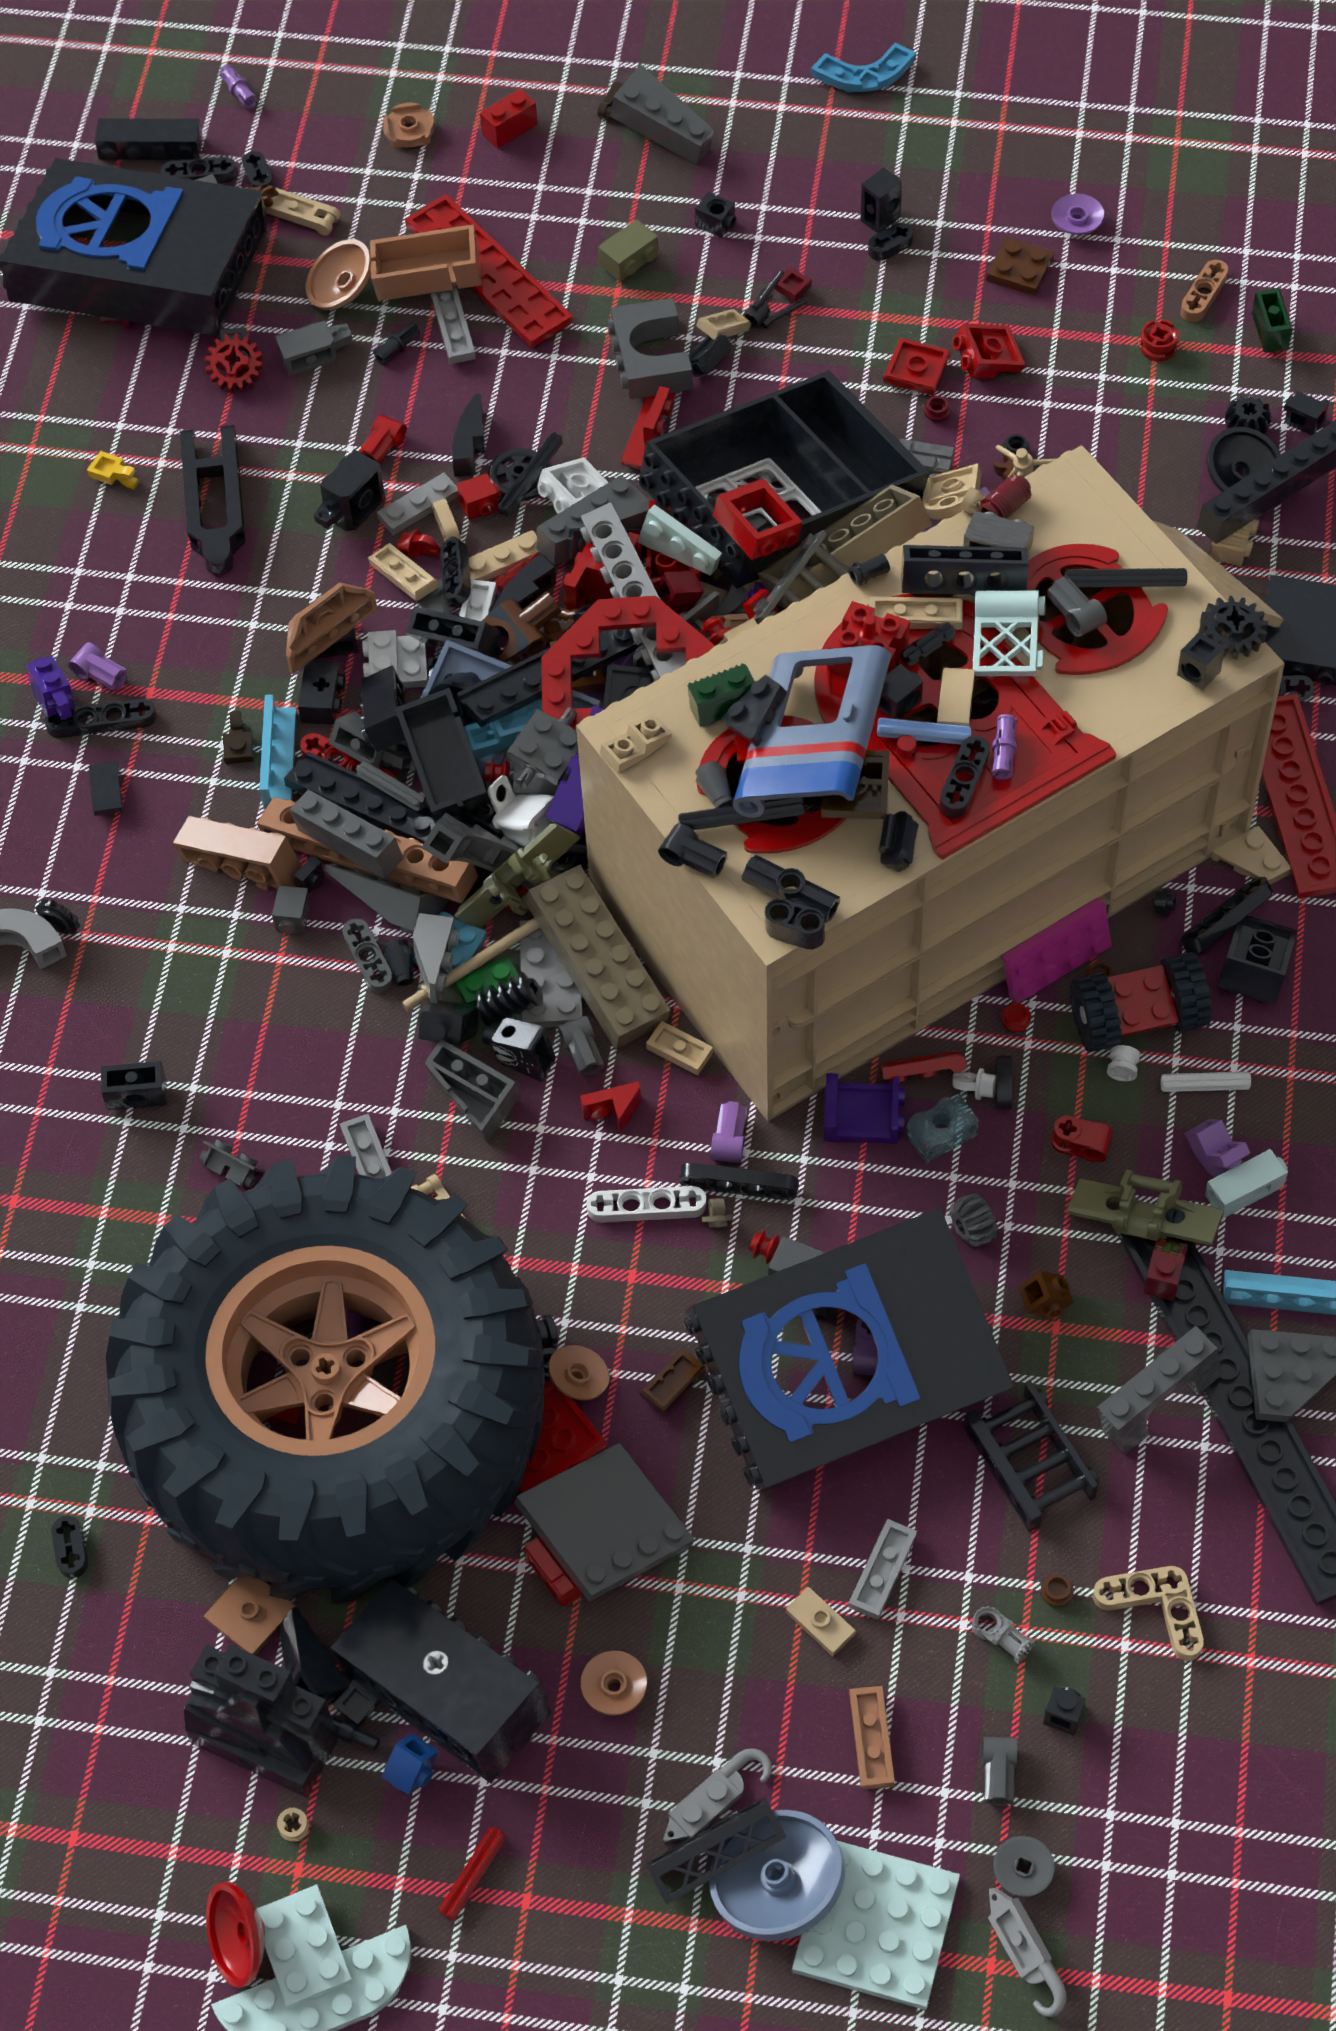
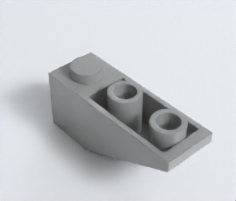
[413,913,459,1004]

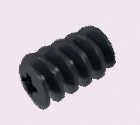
[477,972,543,1026]

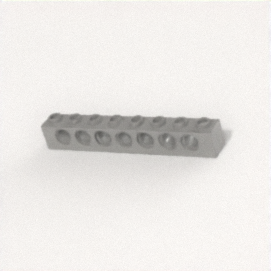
[580,502,686,681]

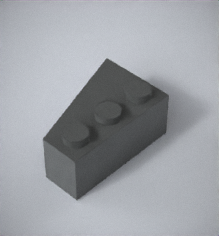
[424,1040,521,1143]

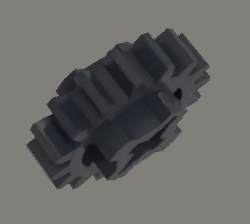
[1198,596,1268,659]

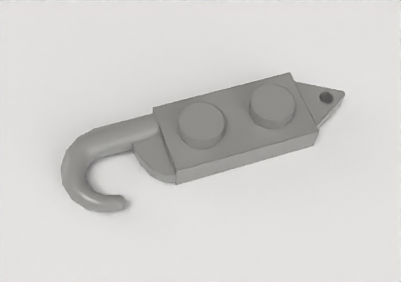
[988,1888,1066,2017]

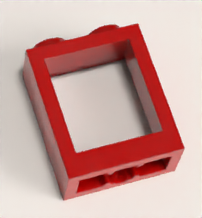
[713,479,803,560]

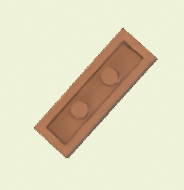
[849,1686,895,1790]

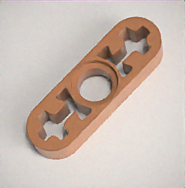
[1180,260,1228,322]

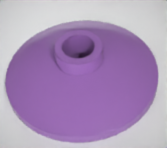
[1051,194,1104,235]

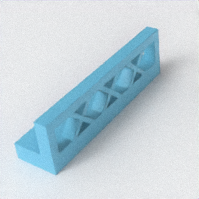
[259,695,297,809]
[1222,1270,1336,1315]

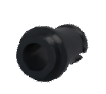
[849,554,890,586]

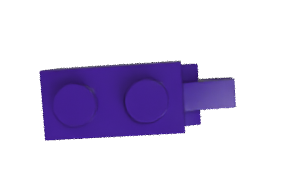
[26,656,75,720]

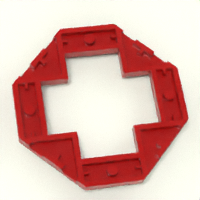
[542,596,715,731]

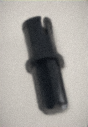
[373,322,420,365]

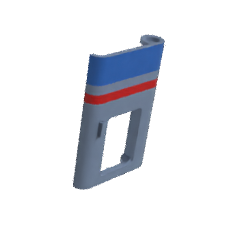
[733,645,891,818]

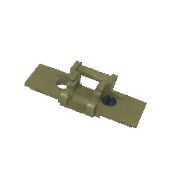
[454,823,580,928]
[1067,1169,1224,1246]

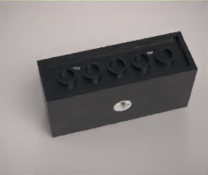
[330,1579,552,1784]

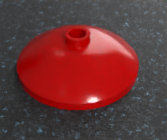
[206,1882,265,1988]

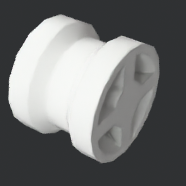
[1107,1045,1140,1081]

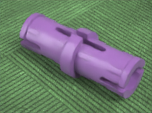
[219,65,258,109]
[992,714,1018,780]

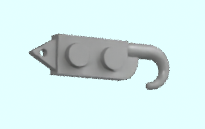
[663,1748,772,1844]

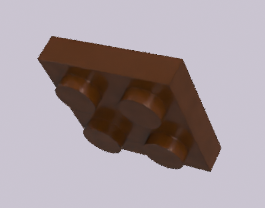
[986,237,1055,296]

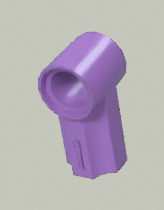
[68,642,128,691]
[710,1101,747,1163]

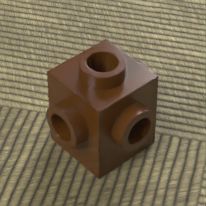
[1017,1271,1074,1319]

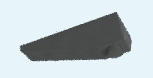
[324,863,450,934]

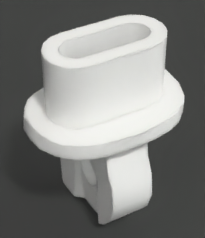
[952,1068,997,1100]

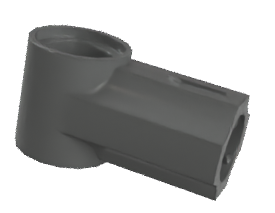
[1047,577,1107,637]
[558,1016,604,1078]
[982,1736,1017,1806]

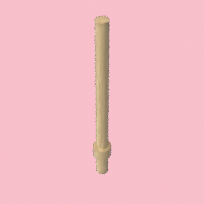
[402,918,540,1012]

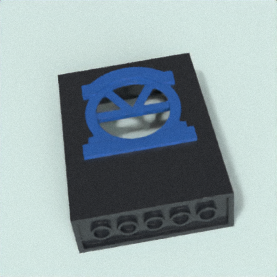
[0,158,268,336]
[683,1207,1014,1490]

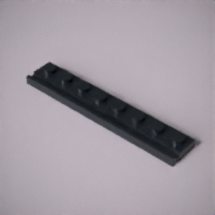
[456,629,642,728]
[284,752,498,869]

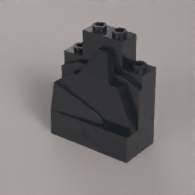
[184,1644,339,1798]

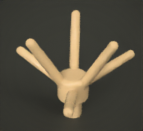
[996,445,1056,478]

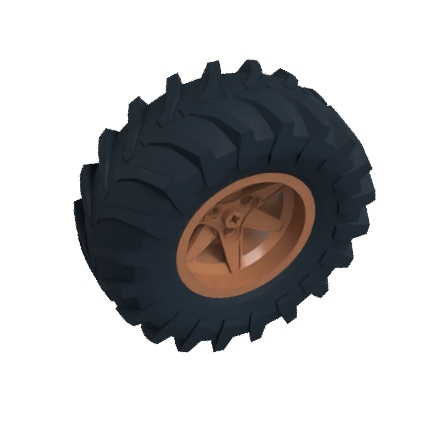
[106,1156,545,1604]

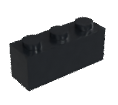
[406,606,501,658]

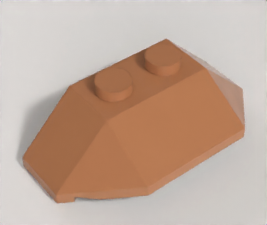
[286,582,378,674]

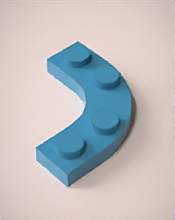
[811,43,916,93]

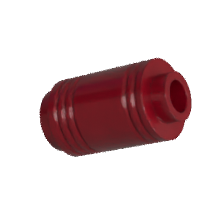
[979,475,1032,519]

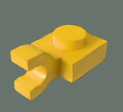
[87,451,139,490]

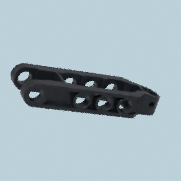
[180,425,246,575]

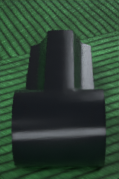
[658,823,727,878]

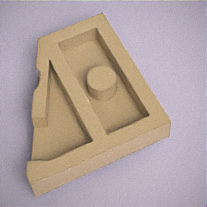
[1211,826,1290,885]

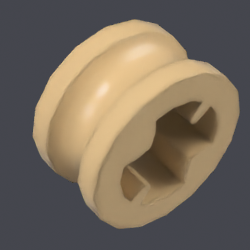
[277,1808,309,1842]

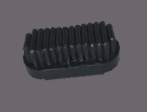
[688,334,731,377]
[879,811,919,872]

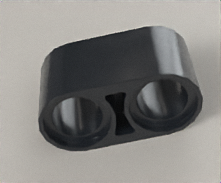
[765,898,825,950]

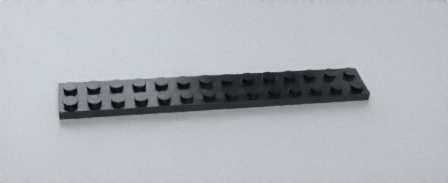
[1114,1229,1336,1607]

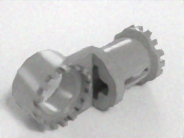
[972,1606,1036,1664]

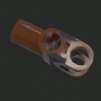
[482,592,562,666]

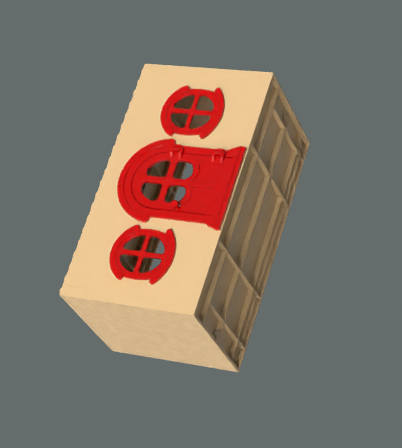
[576,445,1285,1121]

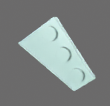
[637,504,722,575]

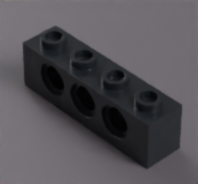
[901,545,1029,597]

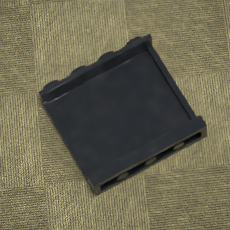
[1265,575,1336,685]

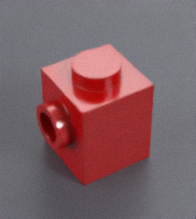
[456,473,501,521]

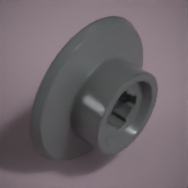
[993,1836,1055,1896]

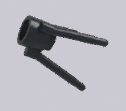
[743,270,807,329]

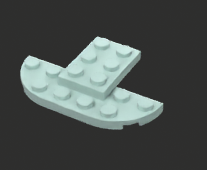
[211,1884,411,2031]

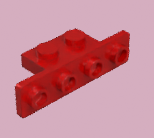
[621,386,678,469]

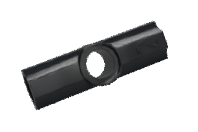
[742,855,840,923]

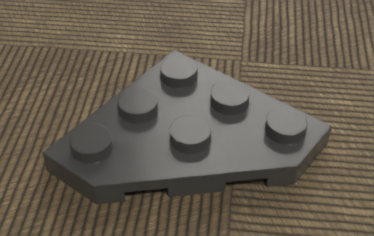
[1248,1329,1336,1422]

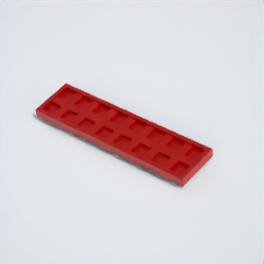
[405,194,574,349]

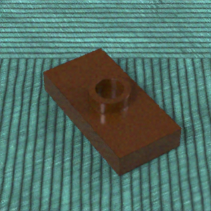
[640,1348,706,1415]

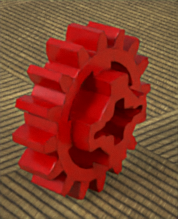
[205,333,263,393]

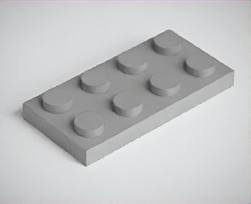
[520,920,582,1027]

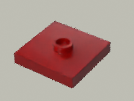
[883,338,951,396]

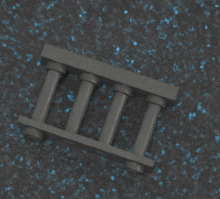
[753,530,849,624]

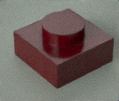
[774,267,812,302]

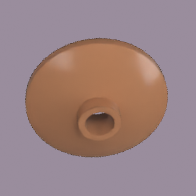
[548,1345,610,1400]
[581,1650,647,1716]

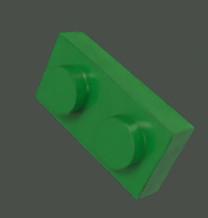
[455,957,519,1005]

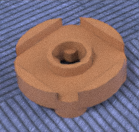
[383,103,435,149]

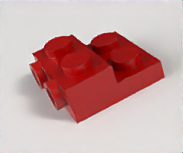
[953,323,1026,379]

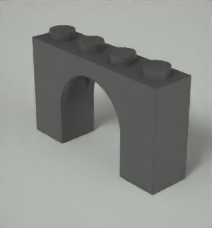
[607,298,693,399]
[1097,1326,1222,1456]

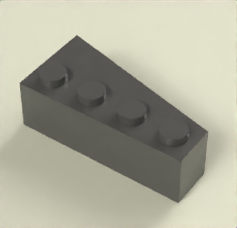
[611,64,714,165]
[537,475,650,565]

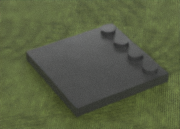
[514,1443,695,1602]

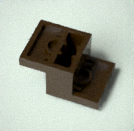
[821,750,889,820]

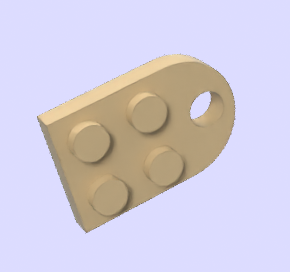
[922,463,982,519]

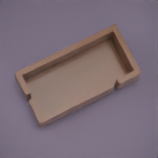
[370,224,482,301]

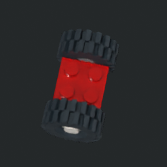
[1070,952,1212,1052]

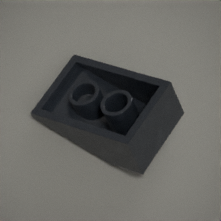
[1217,915,1298,1004]

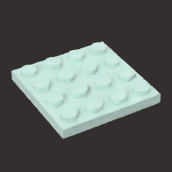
[792,1841,960,2010]

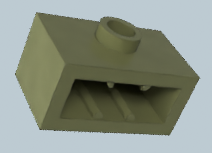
[598,219,659,281]

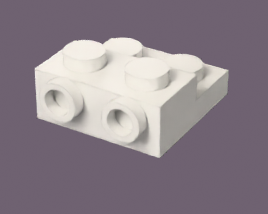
[537,457,608,514]
[362,630,428,688]

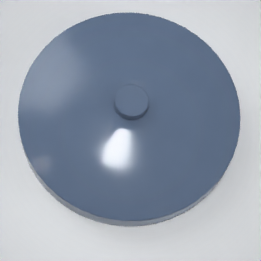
[709,1810,845,1941]

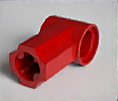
[358,414,407,464]

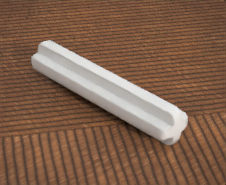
[1160,1072,1251,1092]

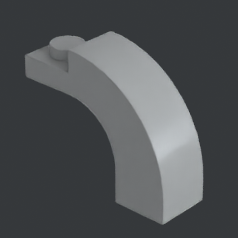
[0,908,67,969]

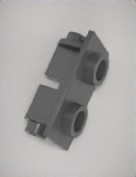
[199,1139,265,1188]

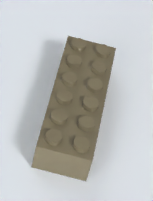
[758,484,932,609]
[526,865,670,1050]

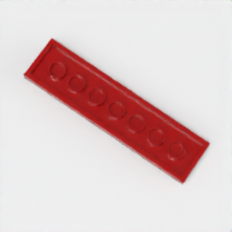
[1261,694,1336,899]

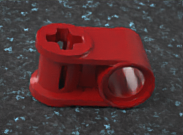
[1051,1115,1113,1162]

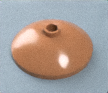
[306,239,372,310]

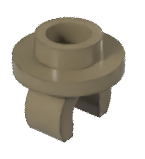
[702,1198,733,1227]

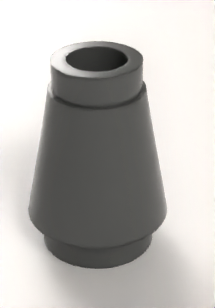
[695,761,734,808]

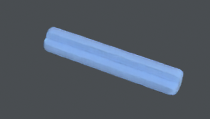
[877,718,971,744]

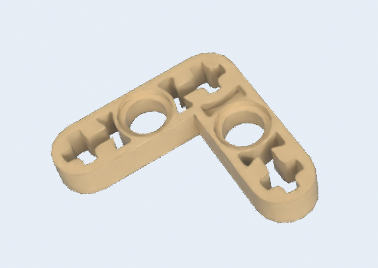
[1093,1566,1204,1661]

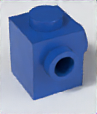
[381,1733,439,1795]

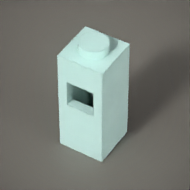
[1205,1149,1288,1219]

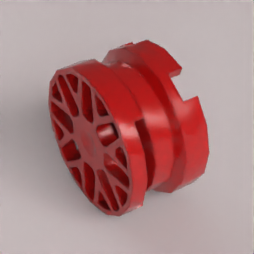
[1140,319,1179,362]

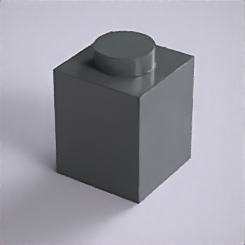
[272,886,311,934]

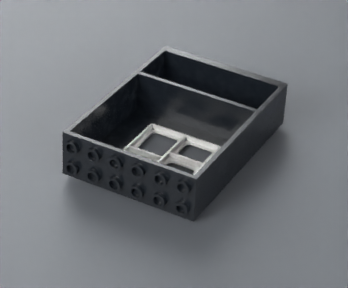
[638,370,930,589]

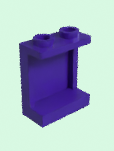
[824,1073,905,1144]

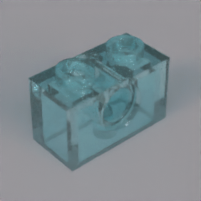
[907,1094,979,1164]

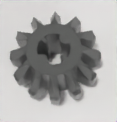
[949,1193,998,1248]

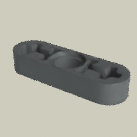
[342,919,393,994]

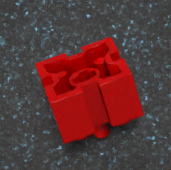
[827,601,910,677]

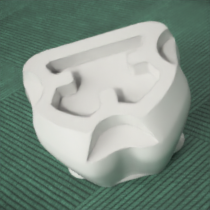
[488,775,554,847]

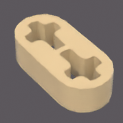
[431,499,461,542]

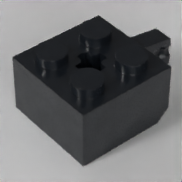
[314,449,385,531]

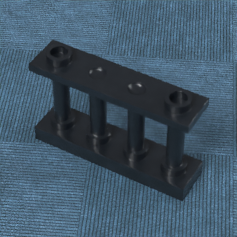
[963,1381,1099,1532]

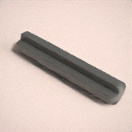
[356,761,427,812]

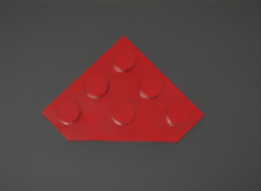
[520,1379,608,1493]

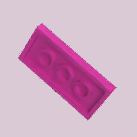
[1001,897,1112,1003]

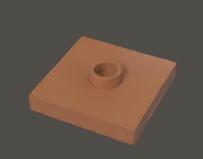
[203,1576,296,1655]

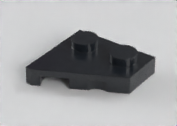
[721,675,787,747]

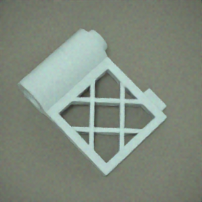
[973,590,1045,676]

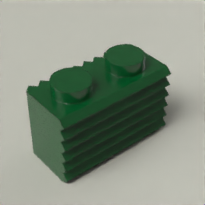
[1252,288,1293,353]
[687,663,755,727]

